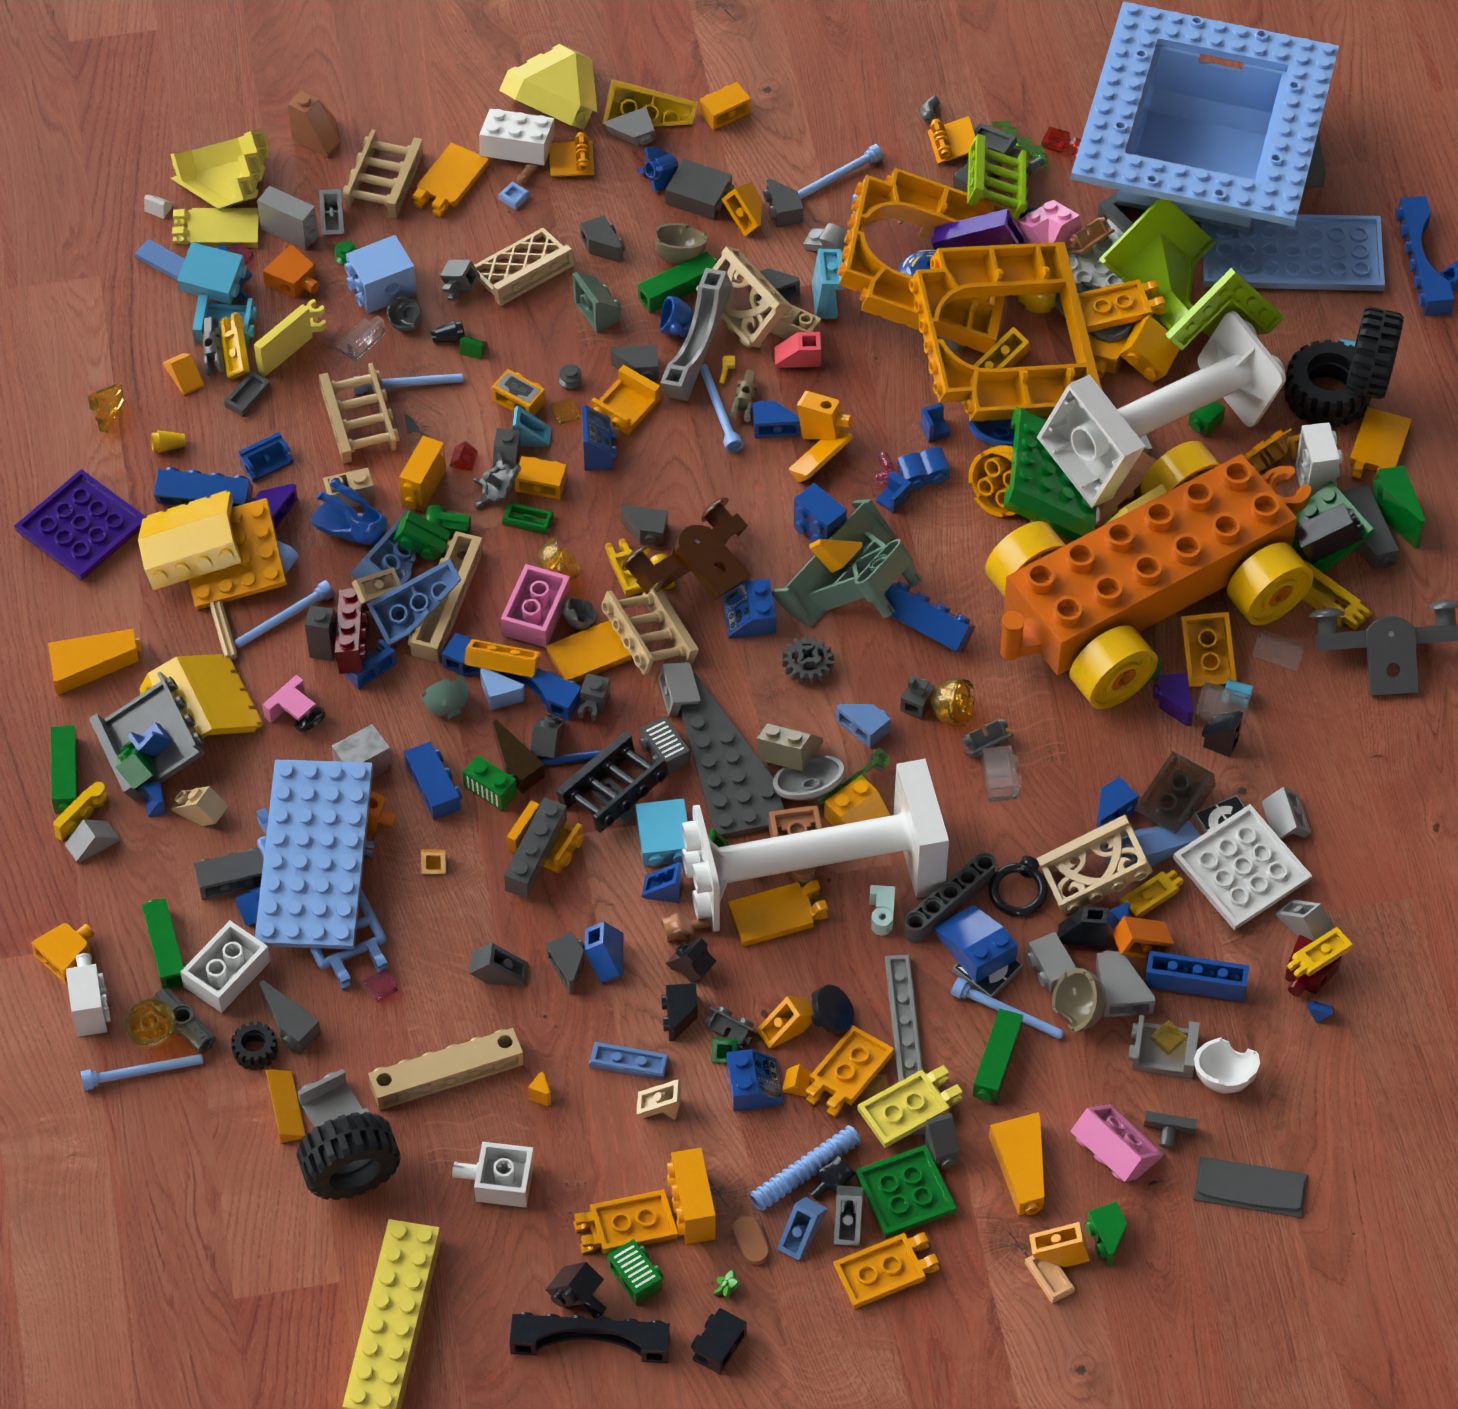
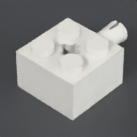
[66,953,111,1037]
[452,1142,534,1207]

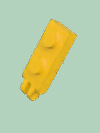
[1120,870,1184,918]
[1287,927,1353,978]

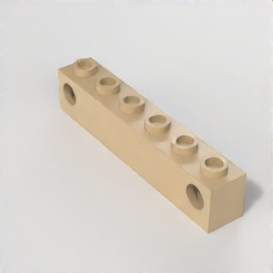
[408,531,483,662]
[368,1028,524,1110]

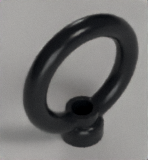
[989,856,1048,917]

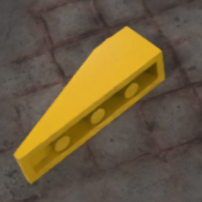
[961,327,1031,405]

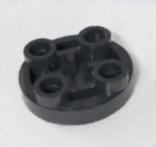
[811,984,854,1035]

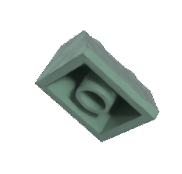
[573,272,621,333]

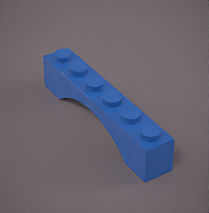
[1395,196,1454,316]
[442,633,582,722]

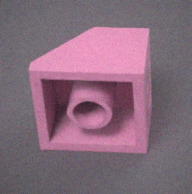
[1018,200,1083,248]

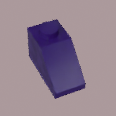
[249,484,298,530]
[1152,673,1193,726]

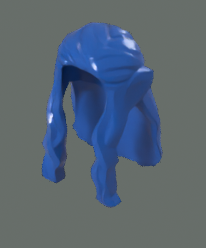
[310,479,388,545]

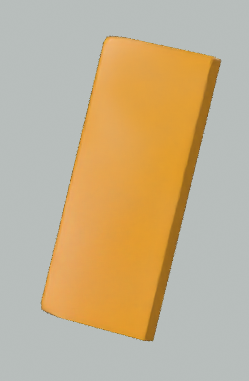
[788,431,854,482]
[464,639,541,677]
[266,1069,305,1143]

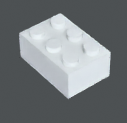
[479,109,554,165]
[1295,422,1342,498]
[181,920,270,1013]

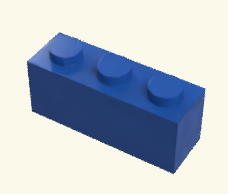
[404,741,462,820]

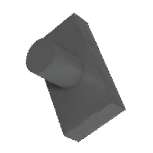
[1144,1111,1197,1149]

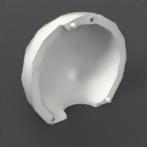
[1194,1037,1260,1094]

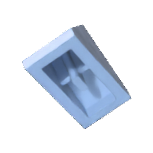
[480,668,525,710]

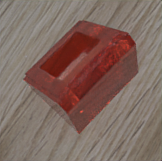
[450,440,478,471]

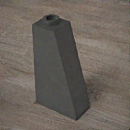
[1341,485,1399,569]

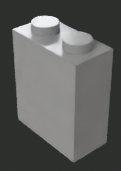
[257,186,319,250]

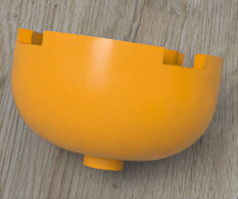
[968,445,1016,517]

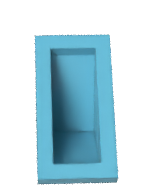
[513,406,552,447]

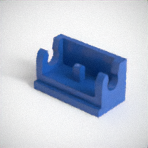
[238,432,293,482]
[344,639,396,690]

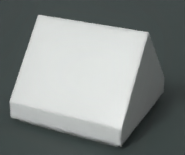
[144,194,173,219]

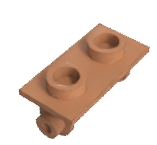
[1068,217,1115,255]

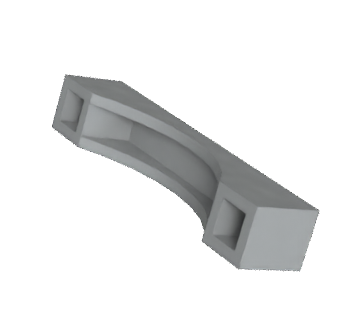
[660,268,733,401]

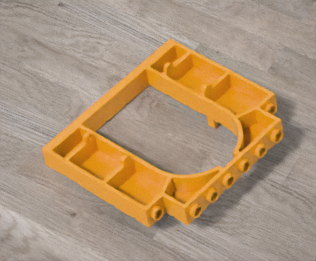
[837,168,1020,353]
[909,242,1102,422]

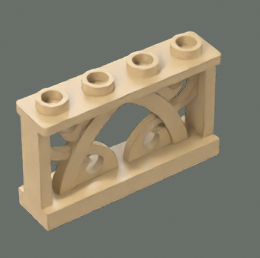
[696,246,792,348]
[1037,815,1153,915]

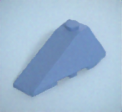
[350,509,416,585]
[367,559,461,646]
[1101,820,1201,872]

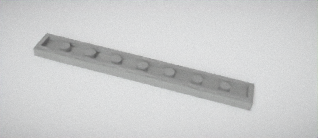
[885,954,926,1135]

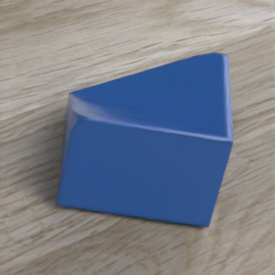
[142,781,166,817]

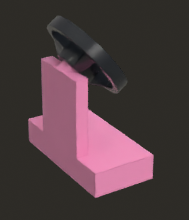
[263,675,326,732]

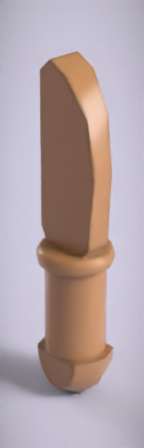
[517,163,540,184]

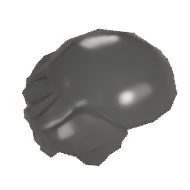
[386,296,421,331]
[562,597,598,630]

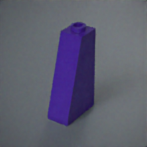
[931,209,1027,250]

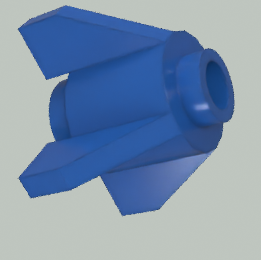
[637,146,678,192]

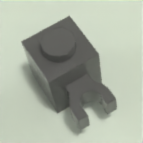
[440,259,480,301]
[578,673,611,721]
[900,675,935,720]

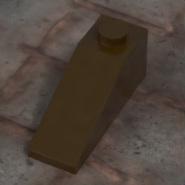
[493,719,545,793]

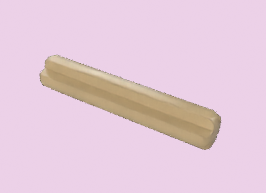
[210,600,238,660]

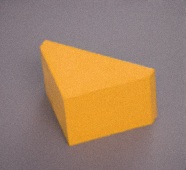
[163,353,204,396]
[809,539,862,573]

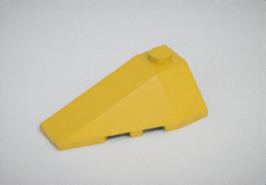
[602,79,698,127]

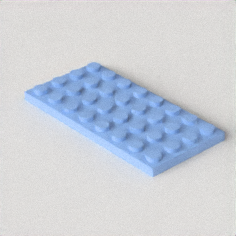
[1201,214,1385,291]
[255,760,373,949]

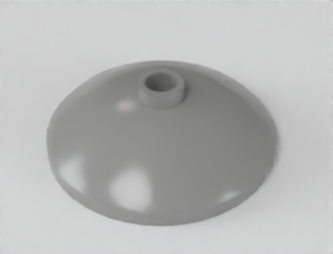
[773,755,845,801]

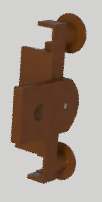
[622,497,751,600]

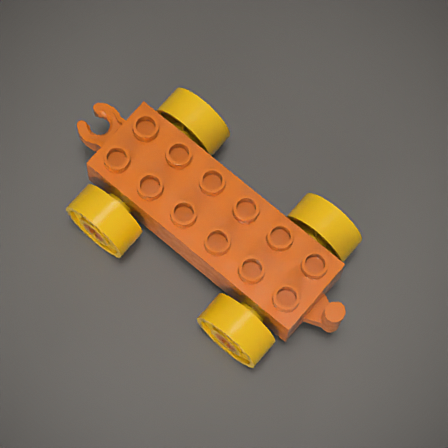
[985,441,1314,709]

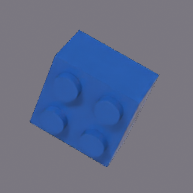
[794,483,847,543]

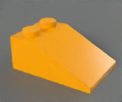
[1179,612,1237,688]

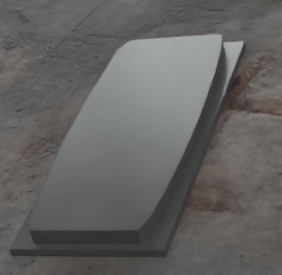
[1194,1157,1307,1218]

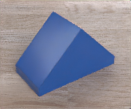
[641,862,683,903]

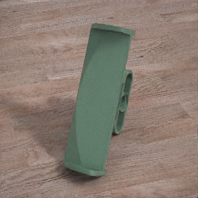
[772,499,923,627]

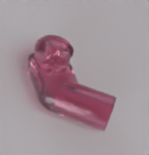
[875,452,893,484]

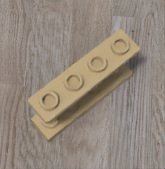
[342,129,424,219]
[319,363,400,464]
[601,583,699,675]

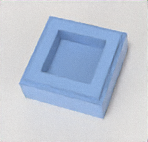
[498,181,530,210]

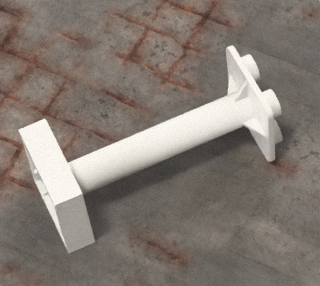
[1037,311,1286,508]
[681,759,949,932]

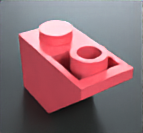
[774,332,821,368]

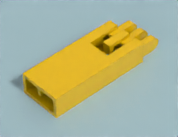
[1303,561,1372,630]

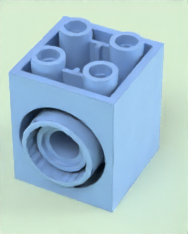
[344,235,417,314]

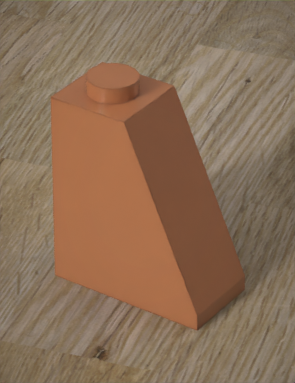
[288,90,340,158]

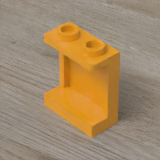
[591,365,661,435]
[507,800,584,873]

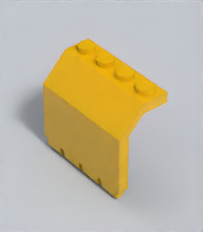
[138,490,242,590]
[139,654,263,738]

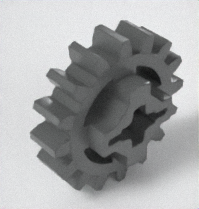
[782,636,834,685]

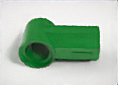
[425,505,471,534]

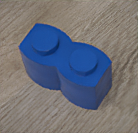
[897,447,950,490]

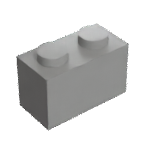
[1026,932,1076,994]

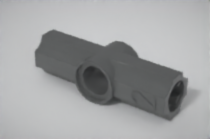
[151,988,216,1053]

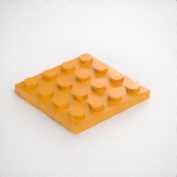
[189,498,288,610]

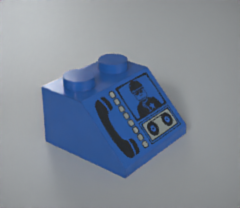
[582,405,617,470]
[722,579,776,639]
[726,1049,784,1111]

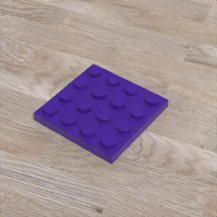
[14,469,147,581]

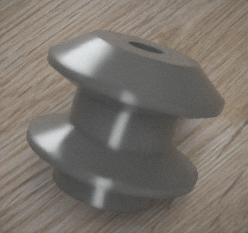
[559,364,582,389]

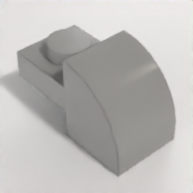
[803,223,848,254]

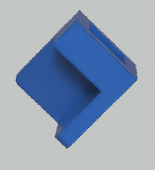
[920,403,951,443]
[876,471,911,514]
[128,722,172,757]
[235,887,260,925]

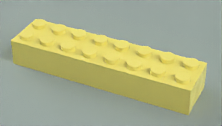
[342,1219,441,1409]

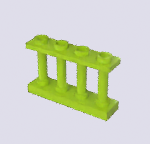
[967,133,1029,220]

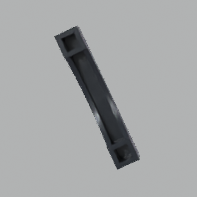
[509,1312,670,1363]

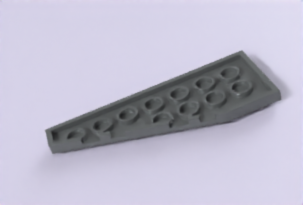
[680,673,784,839]

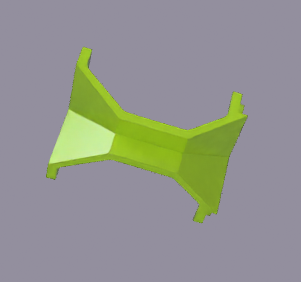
[1099,198,1285,350]

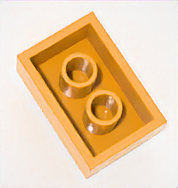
[667,1148,716,1245]

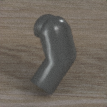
[920,96,940,124]

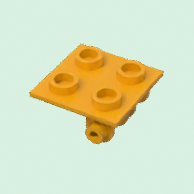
[927,116,975,164]
[549,132,595,177]
[1244,428,1292,473]

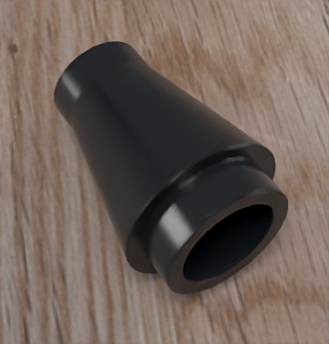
[431,320,465,343]

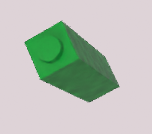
[638,251,718,313]
[51,725,79,813]
[142,898,184,989]
[973,1008,1023,1103]

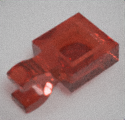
[1041,126,1081,156]

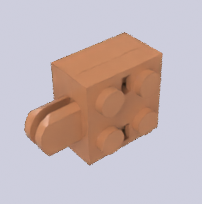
[769,805,822,883]

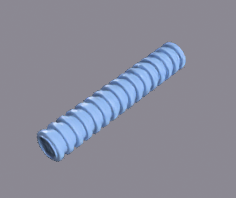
[750,1125,861,1211]

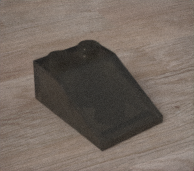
[1134,751,1216,834]

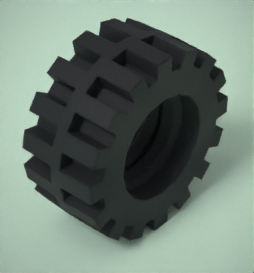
[231,1021,278,1070]

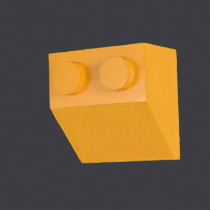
[824,775,891,826]

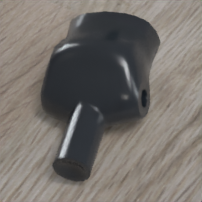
[810,1155,856,1201]

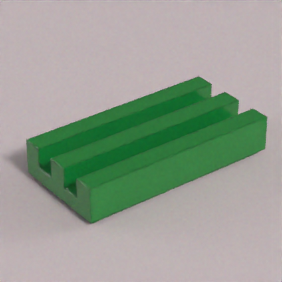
[502,502,554,535]

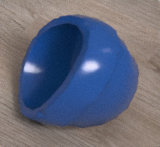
[659,296,694,339]

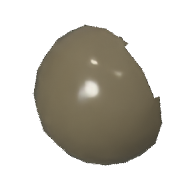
[655,223,708,265]
[1052,968,1107,1032]

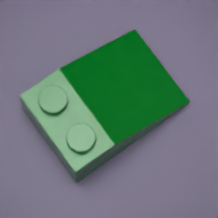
[1373,465,1426,549]

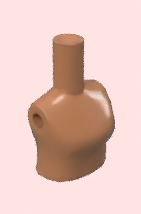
[661,912,709,942]

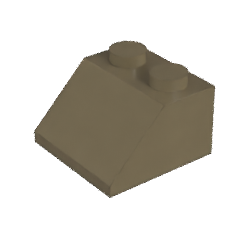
[757,723,823,771]

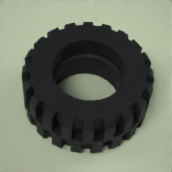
[1346,306,1404,399]
[1284,340,1371,428]
[297,1112,401,1200]

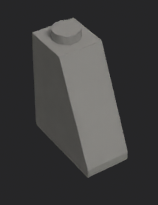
[1095,950,1155,1017]

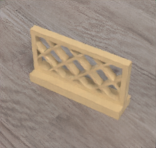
[474,228,574,306]

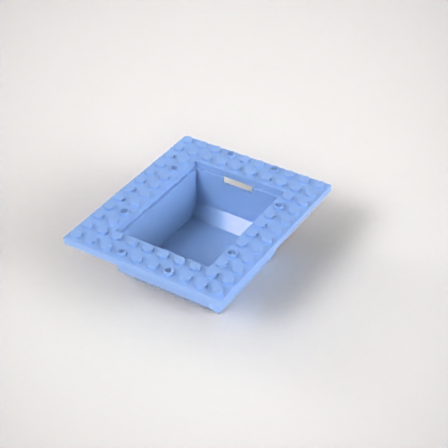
[1070,2,1339,232]

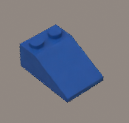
[933,905,1018,984]

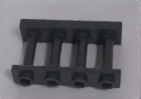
[556,732,668,833]

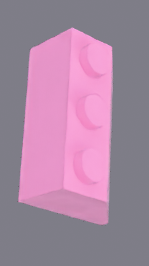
[1070,1104,1164,1182]

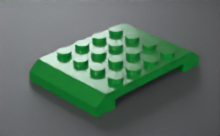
[1004,407,1097,540]

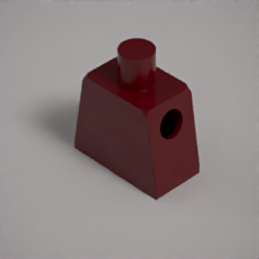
[1285,935,1342,997]

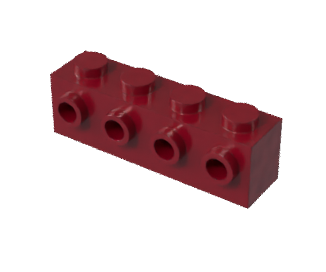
[334,588,370,674]

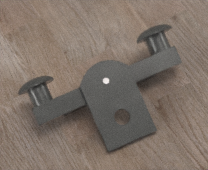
[1309,600,1458,696]

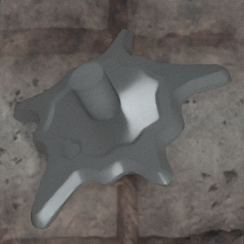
[473,453,521,509]

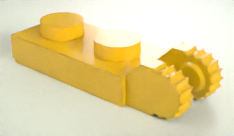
[220,312,250,379]
[605,538,644,597]
[53,781,107,841]

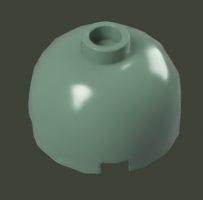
[420,675,469,719]

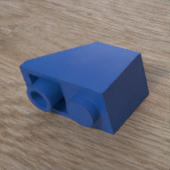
[1096,776,1139,829]
[584,921,624,984]

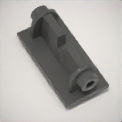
[962,719,1014,757]
[705,1006,758,1046]

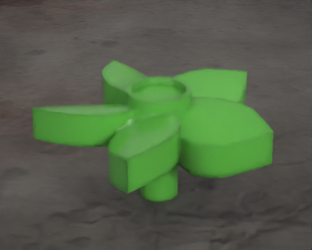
[713,1269,740,1299]

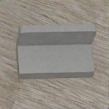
[658,662,700,717]
[1262,787,1311,840]

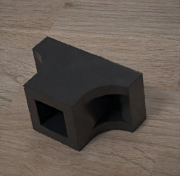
[666,938,716,982]

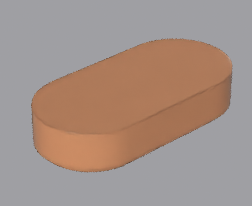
[733,1216,768,1266]

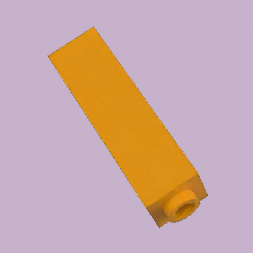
[48,629,142,695]
[989,1112,1044,1216]

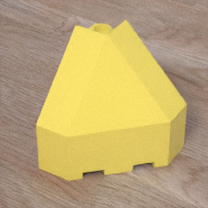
[499,44,597,130]
[170,129,270,209]

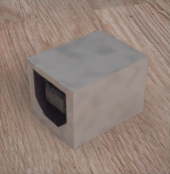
[332,724,392,778]

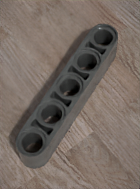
[904,852,996,943]

